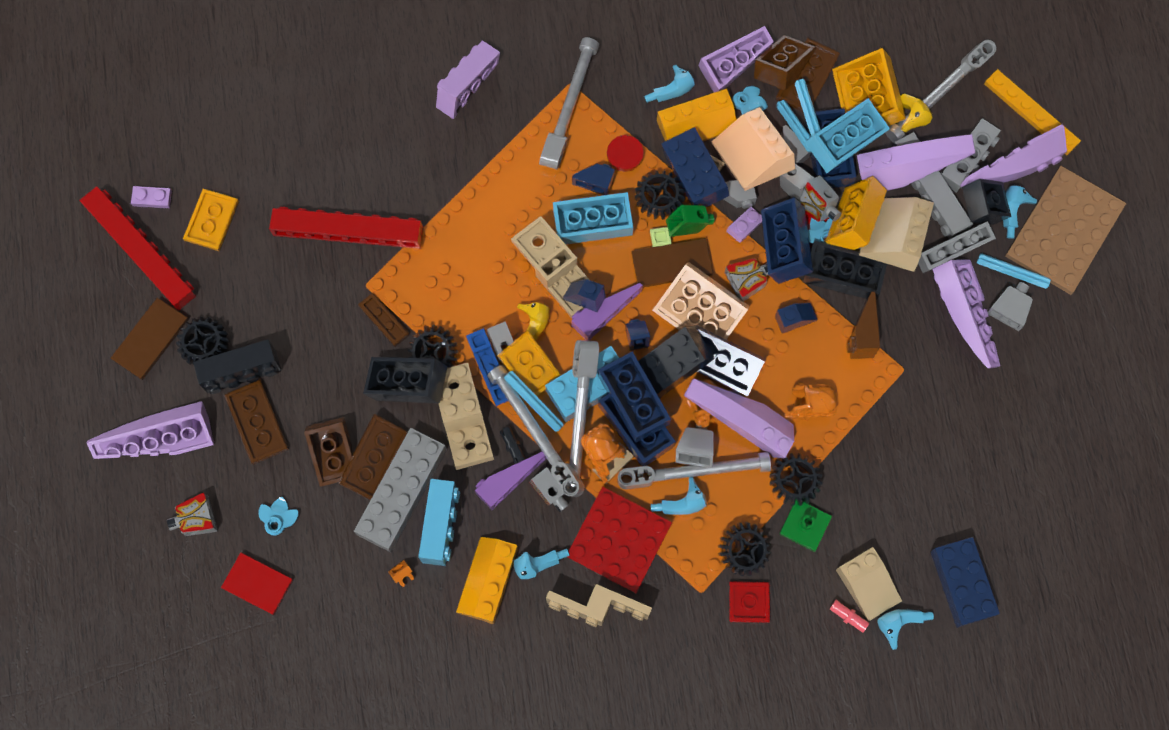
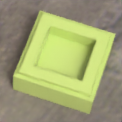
[650,227,671,247]

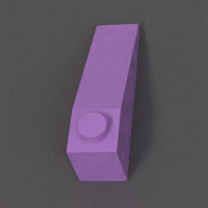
[572,283,643,341]
[475,452,547,510]

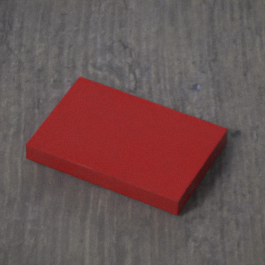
[221,552,293,615]

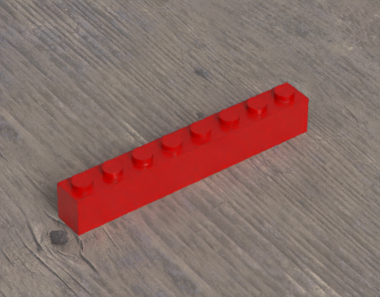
[79,186,196,311]
[269,207,423,249]

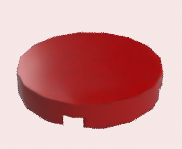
[607,135,644,172]

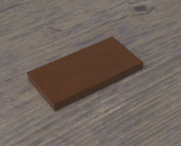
[775,38,840,113]
[631,238,713,288]
[111,298,189,380]
[224,380,289,465]
[338,414,408,501]

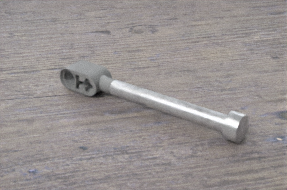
[539,37,599,170]
[885,40,996,142]
[568,340,599,493]
[487,365,585,497]
[617,452,771,490]

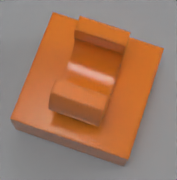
[388,560,414,587]

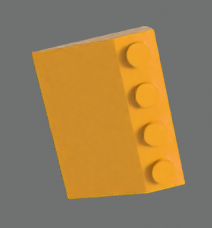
[832,48,906,126]

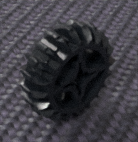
[635,170,685,220]
[176,316,229,365]
[407,325,459,368]
[769,453,823,506]
[718,522,771,576]

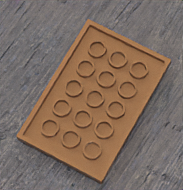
[1005,166,1126,295]

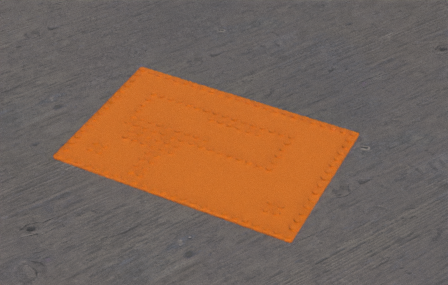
[366,84,904,593]

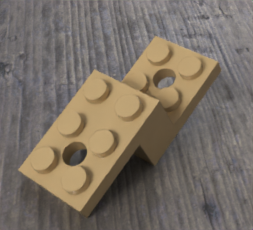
[511,216,589,318]
[438,363,494,470]
[546,584,652,627]

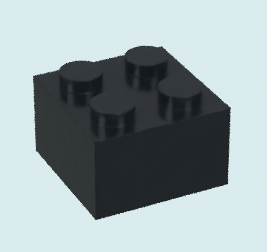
[962,179,1011,225]

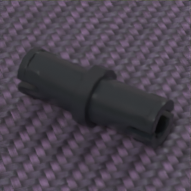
[499,427,526,464]

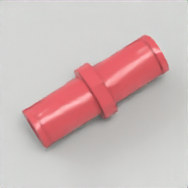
[829,600,869,633]

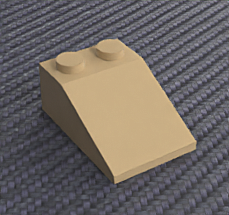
[836,547,902,621]

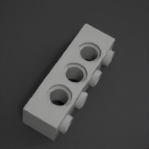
[941,118,1001,193]
[918,221,996,273]

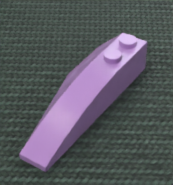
[960,125,1067,187]
[857,134,975,191]
[933,260,1000,368]
[683,379,794,458]
[87,401,214,459]

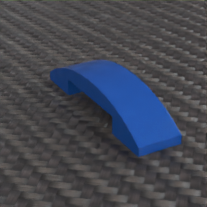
[466,328,508,406]

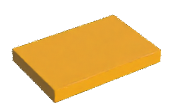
[183,189,239,251]
[497,331,561,396]

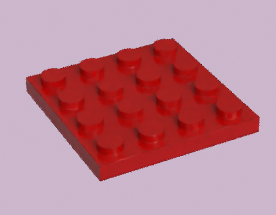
[568,486,672,593]

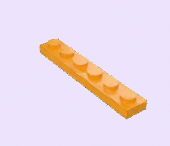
[984,69,1081,155]

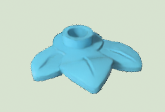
[732,86,768,115]
[808,218,835,246]
[259,497,298,536]

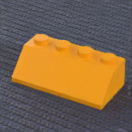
[657,89,737,141]
[825,176,887,250]
[456,537,518,624]

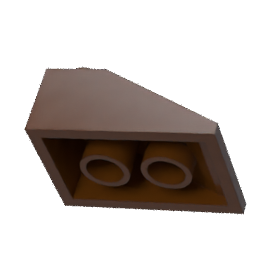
[754,35,815,90]
[846,292,880,359]
[304,417,353,487]

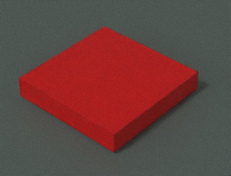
[729,582,770,623]

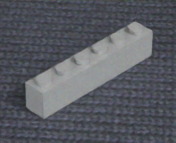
[893,132,973,240]

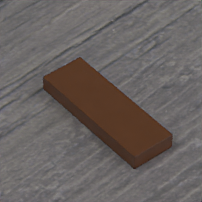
[358,293,409,347]

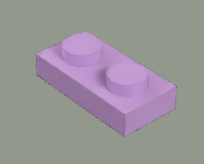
[131,186,172,208]
[726,207,762,243]

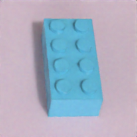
[805,98,890,173]
[553,192,633,244]
[545,346,619,422]
[419,479,460,566]

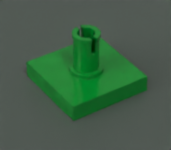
[779,501,832,552]

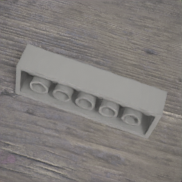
[354,428,447,552]

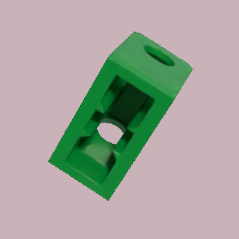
[666,205,714,237]

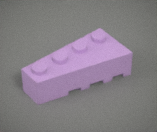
[698,26,774,93]
[436,40,500,119]

